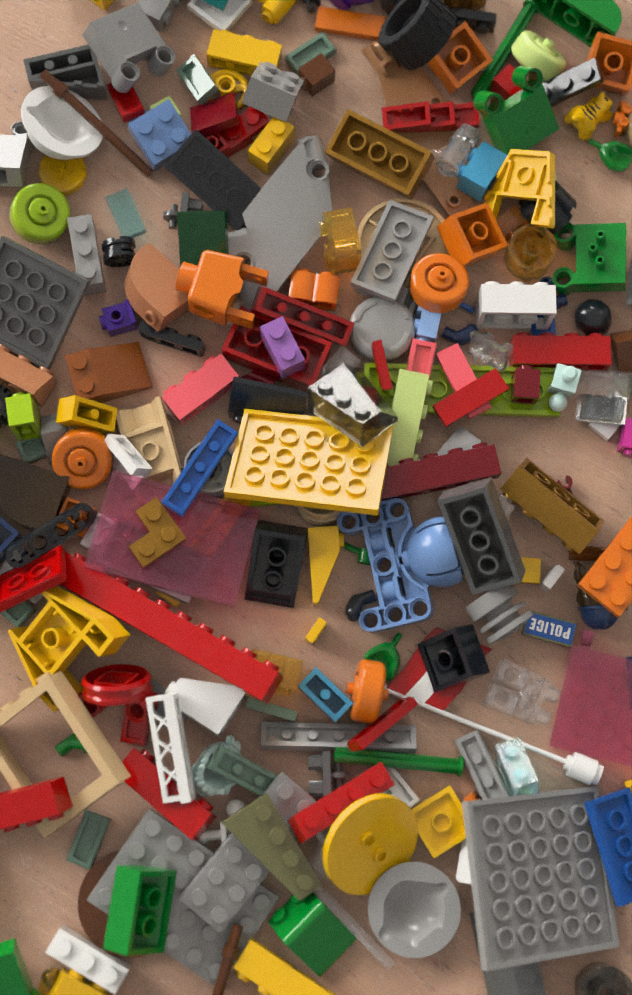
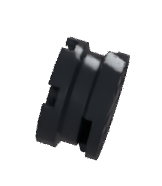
[101,236,136,267]

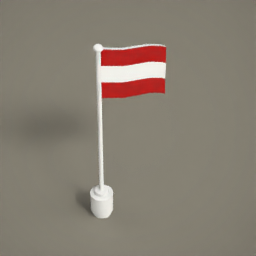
[384,627,604,785]

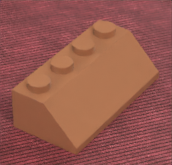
[0,344,57,408]

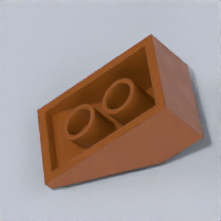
[65,342,153,403]

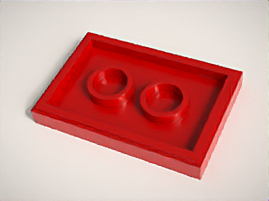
[0,546,66,613]

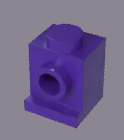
[99,300,138,337]

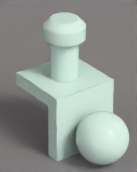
[547,363,582,412]

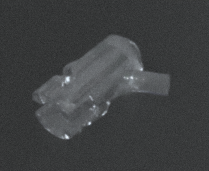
[428,124,480,177]

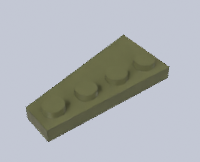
[221,793,322,901]

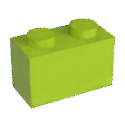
[5,392,42,441]

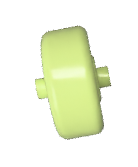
[511,31,567,81]

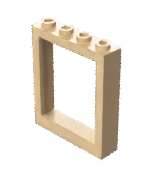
[0,671,131,838]

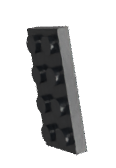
[164,129,262,230]

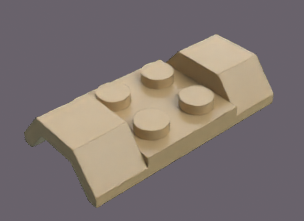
[116,396,182,506]

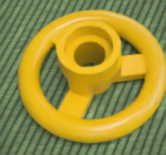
[206,69,248,110]

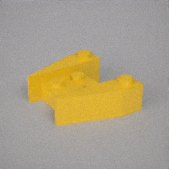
[8,587,130,713]

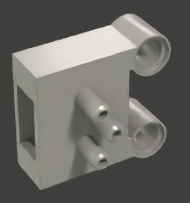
[82,2,176,93]
[0,121,35,187]

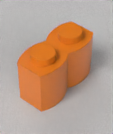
[289,268,340,311]

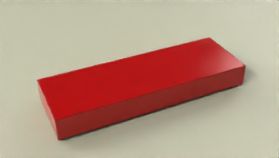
[432,368,509,428]
[347,697,418,752]

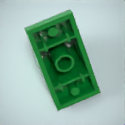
[533,0,622,48]

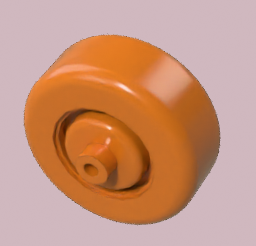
[409,253,469,313]
[51,427,114,489]
[346,659,389,724]

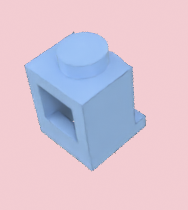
[414,306,442,343]

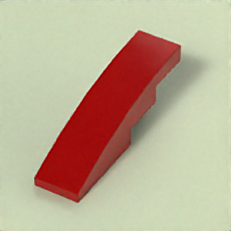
[382,101,480,133]

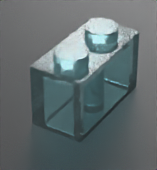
[495,737,539,796]

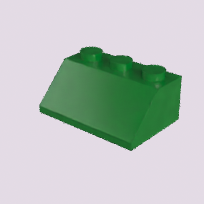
[103,865,177,956]

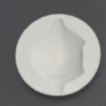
[21,86,103,160]

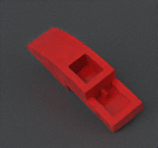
[205,107,269,158]

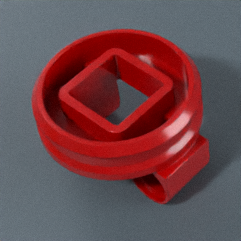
[78,664,158,723]

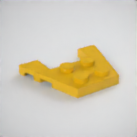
[484,149,555,229]

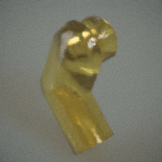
[38,967,60,995]

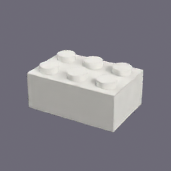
[475,281,556,330]

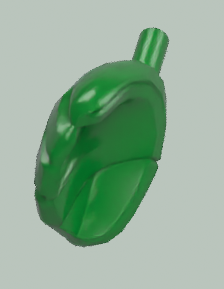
[588,139,632,172]
[364,632,403,681]

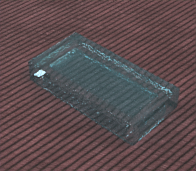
[105,188,147,238]

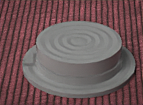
[368,862,461,958]

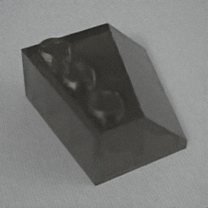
[308,363,398,447]

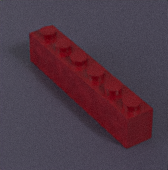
[381,442,502,502]

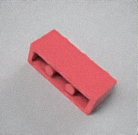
[162,354,239,426]

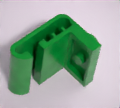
[268,892,358,977]

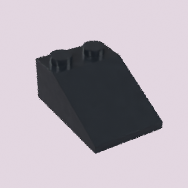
[244,520,308,608]

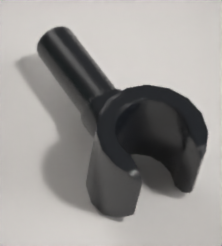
[302,0,321,14]

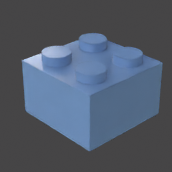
[128,99,191,172]

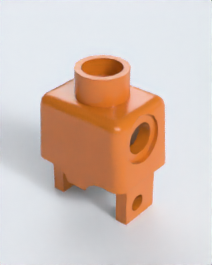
[175,250,269,329]

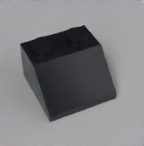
[417,624,490,692]

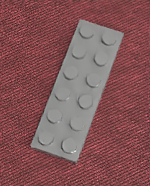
[179,772,316,933]

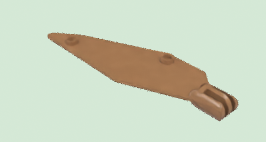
[362,40,472,216]

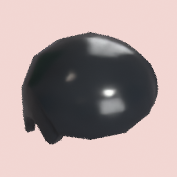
[574,299,612,336]

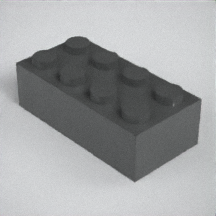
[437,477,526,595]

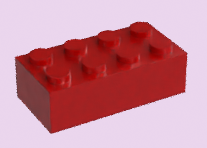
[221,306,332,395]

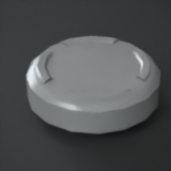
[349,297,415,363]

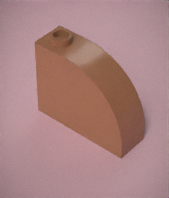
[125,243,189,332]

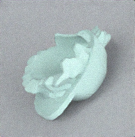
[191,734,242,797]

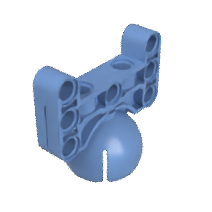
[337,498,465,633]

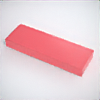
[435,343,492,419]

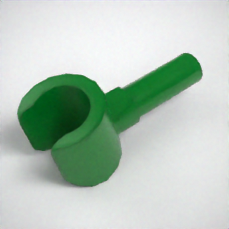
[342,542,370,565]

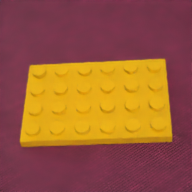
[224,409,393,516]

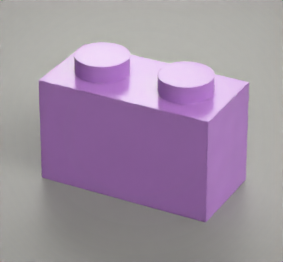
[260,316,305,379]

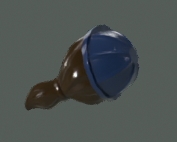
[574,561,628,630]

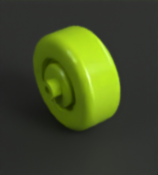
[10,183,70,244]

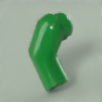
[55,733,87,757]

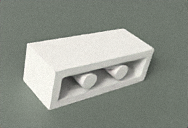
[45,925,132,994]

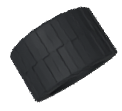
[378,0,456,70]

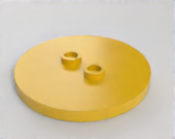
[323,794,418,895]

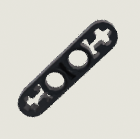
[4,503,96,568]

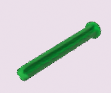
[471,0,540,98]
[334,747,463,777]

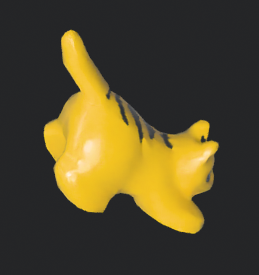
[564,92,613,140]

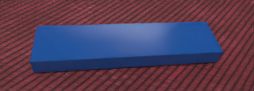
[161,419,239,518]

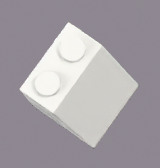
[164,678,248,738]

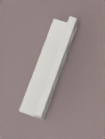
[146,692,196,804]

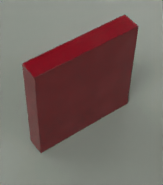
[190,92,239,137]

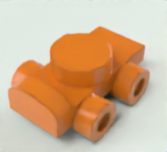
[612,101,632,138]

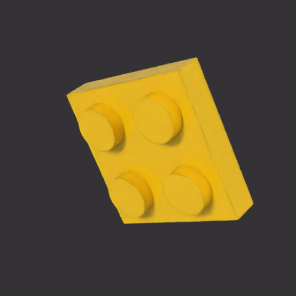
[411,785,466,859]

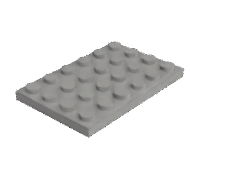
[87,808,279,986]

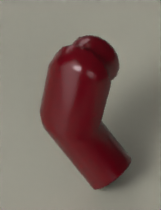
[241,371,276,385]

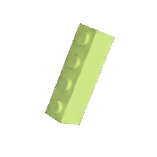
[388,369,433,466]

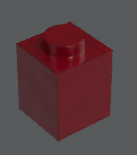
[511,365,541,405]

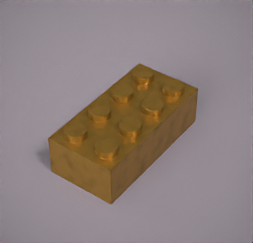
[325,109,434,200]
[500,458,604,554]

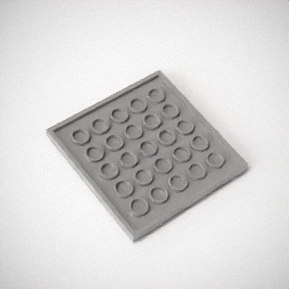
[462,786,620,971]

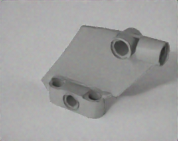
[228,135,334,309]

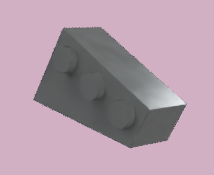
[23,45,108,100]

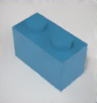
[456,141,507,202]
[297,667,353,723]

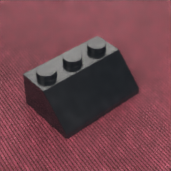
[228,377,308,424]

